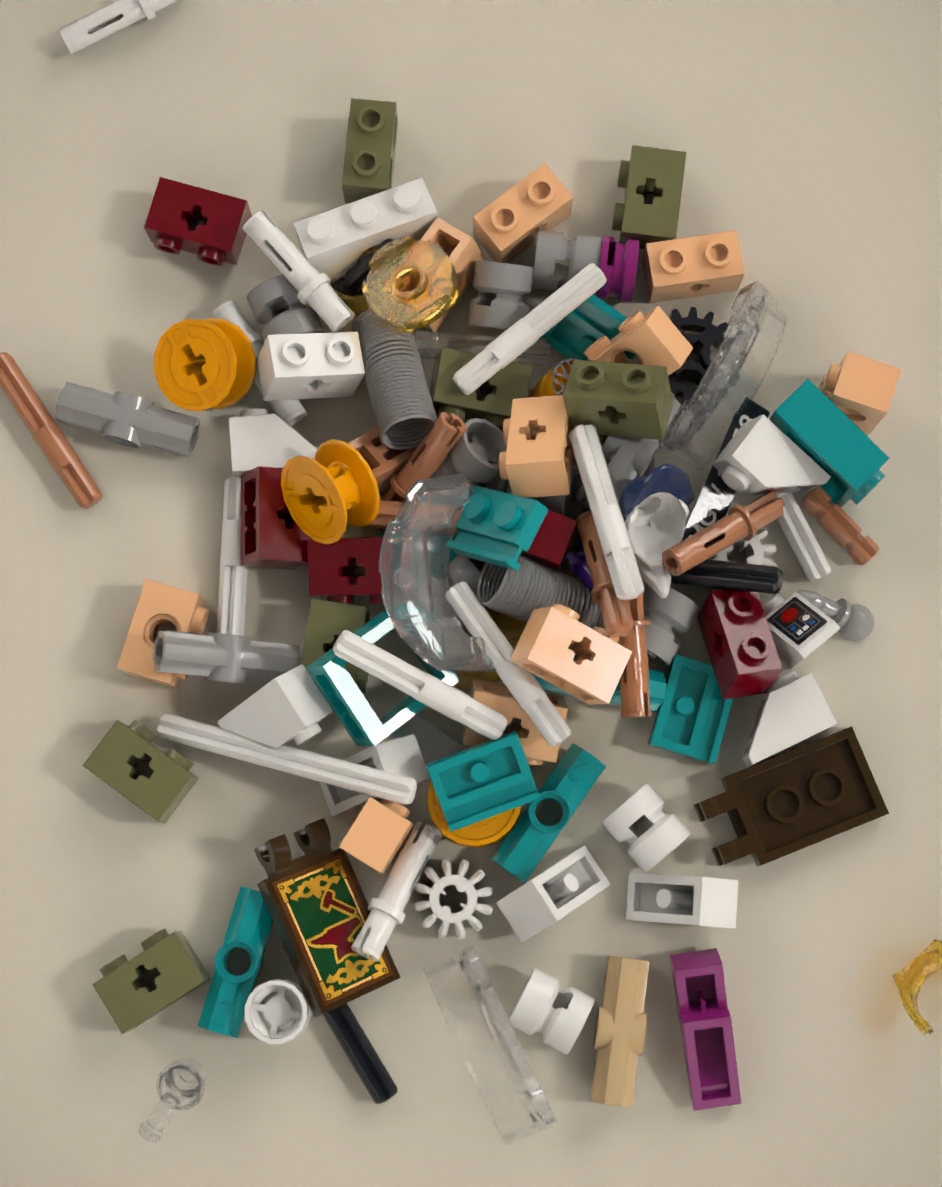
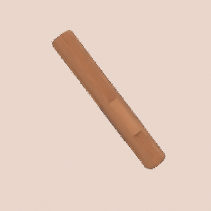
[0,352,103,509]

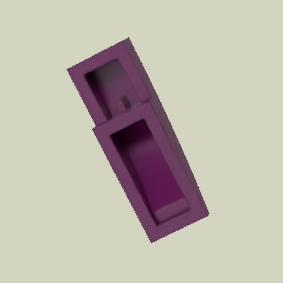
[670,948,742,1111]

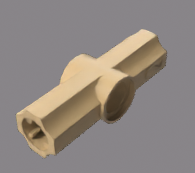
[590,955,650,1107]

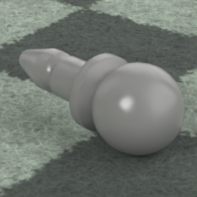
[797,590,874,641]

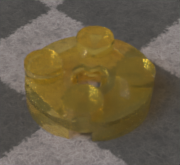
[363,237,458,333]

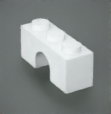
[294,177,438,284]

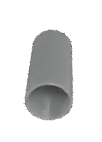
[351,305,437,450]
[477,555,605,629]

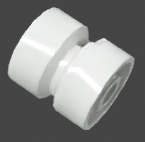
[601,783,691,873]
[507,968,595,1055]
[244,978,312,1044]

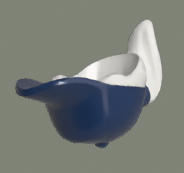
[618,464,691,599]

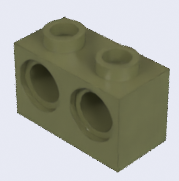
[342,98,398,204]

